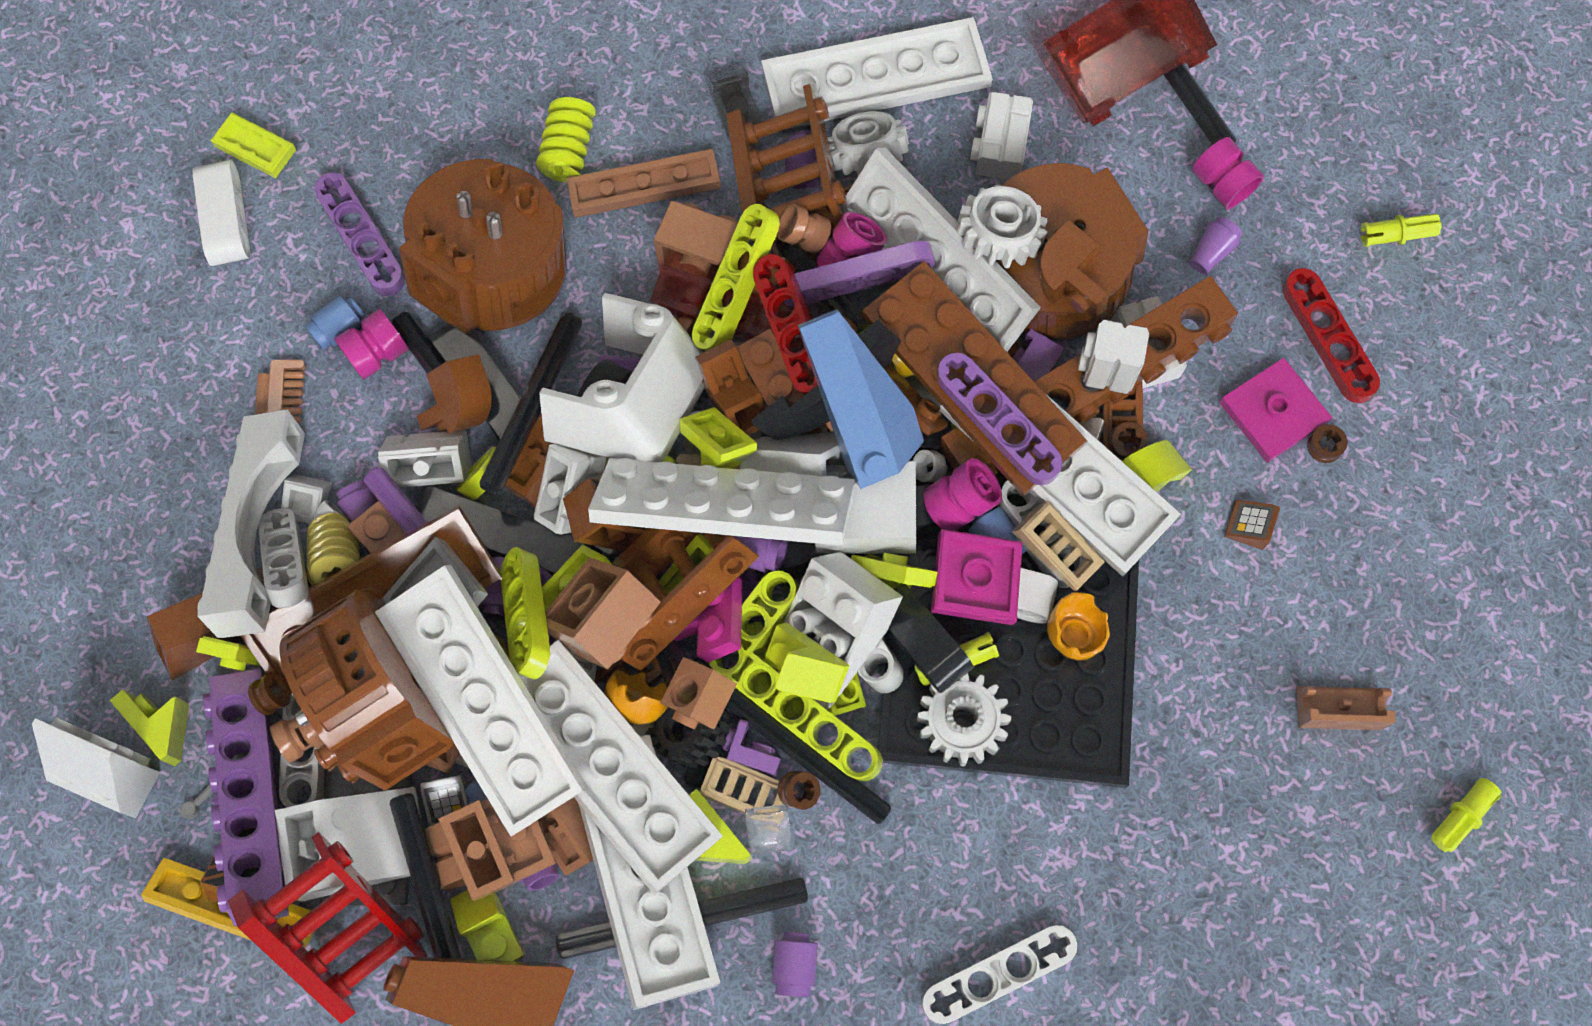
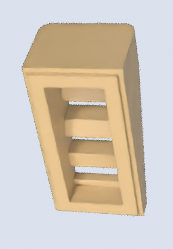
[1012,501,1105,591]
[700,756,786,827]

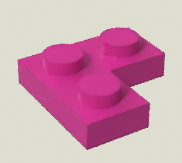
[674,577,742,663]

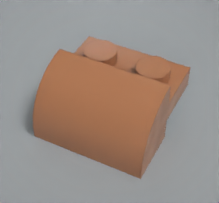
[438,798,556,901]

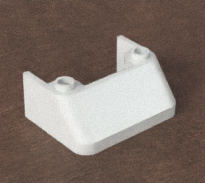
[539,293,705,462]

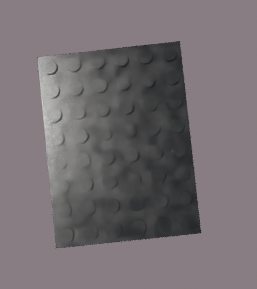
[878,447,1139,788]

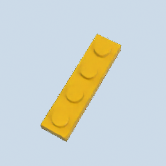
[141,857,316,949]

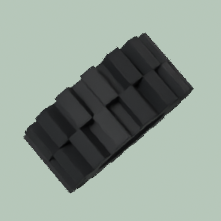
[649,707,730,769]

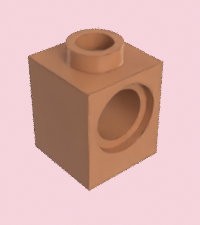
[660,657,737,730]

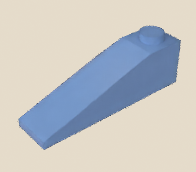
[797,309,924,489]

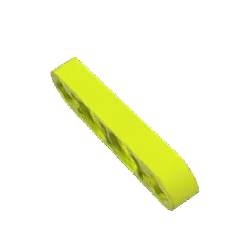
[692,204,780,351]
[500,547,550,680]

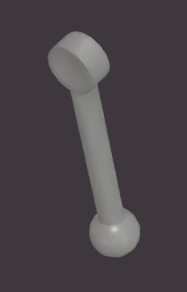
[180,753,248,820]

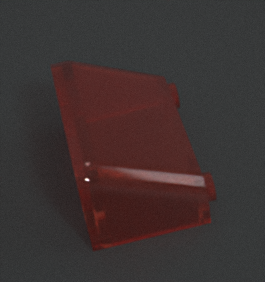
[1034,0,1218,126]

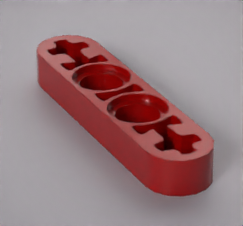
[753,254,818,395]
[1282,268,1380,403]

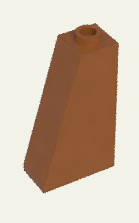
[147,567,312,680]
[383,956,574,1026]

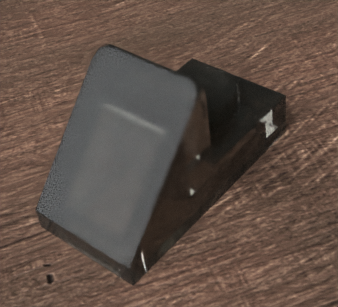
[703,62,761,136]

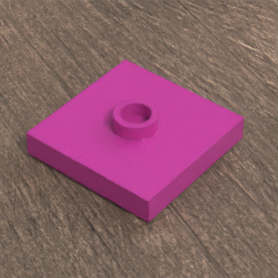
[1219,358,1332,463]
[931,529,1023,625]

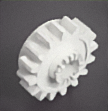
[828,111,909,176]
[957,185,1047,268]
[917,673,1011,766]

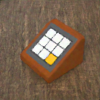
[1224,500,1280,550]

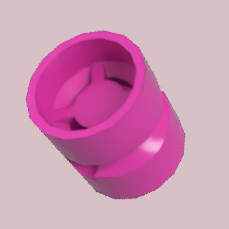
[1191,137,1265,210]
[817,212,887,267]
[334,308,409,380]
[923,458,1002,531]

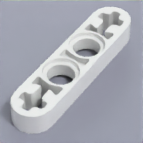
[258,508,309,608]
[922,925,1077,1024]

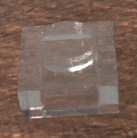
[745,804,792,855]

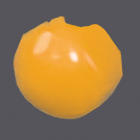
[1047,592,1110,660]
[605,671,668,725]

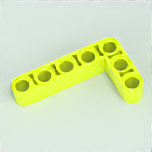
[709,571,883,781]

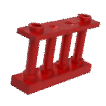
[228,832,428,1024]

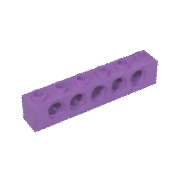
[203,668,289,927]

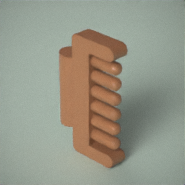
[254,360,306,424]

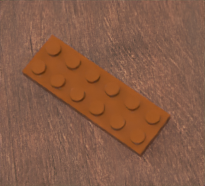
[862,261,1087,497]
[240,505,502,693]

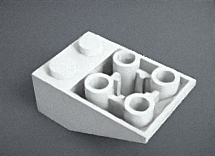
[784,552,903,709]
[32,717,160,818]
[275,787,421,902]

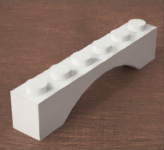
[197,409,305,639]

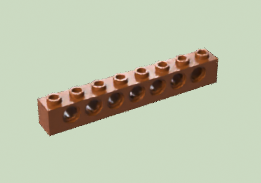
[940,275,1238,476]

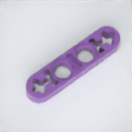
[314,173,405,296]
[781,241,935,307]
[937,353,1062,486]

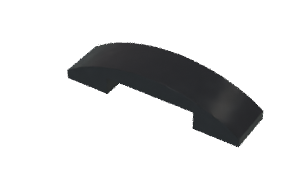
[751,319,901,440]

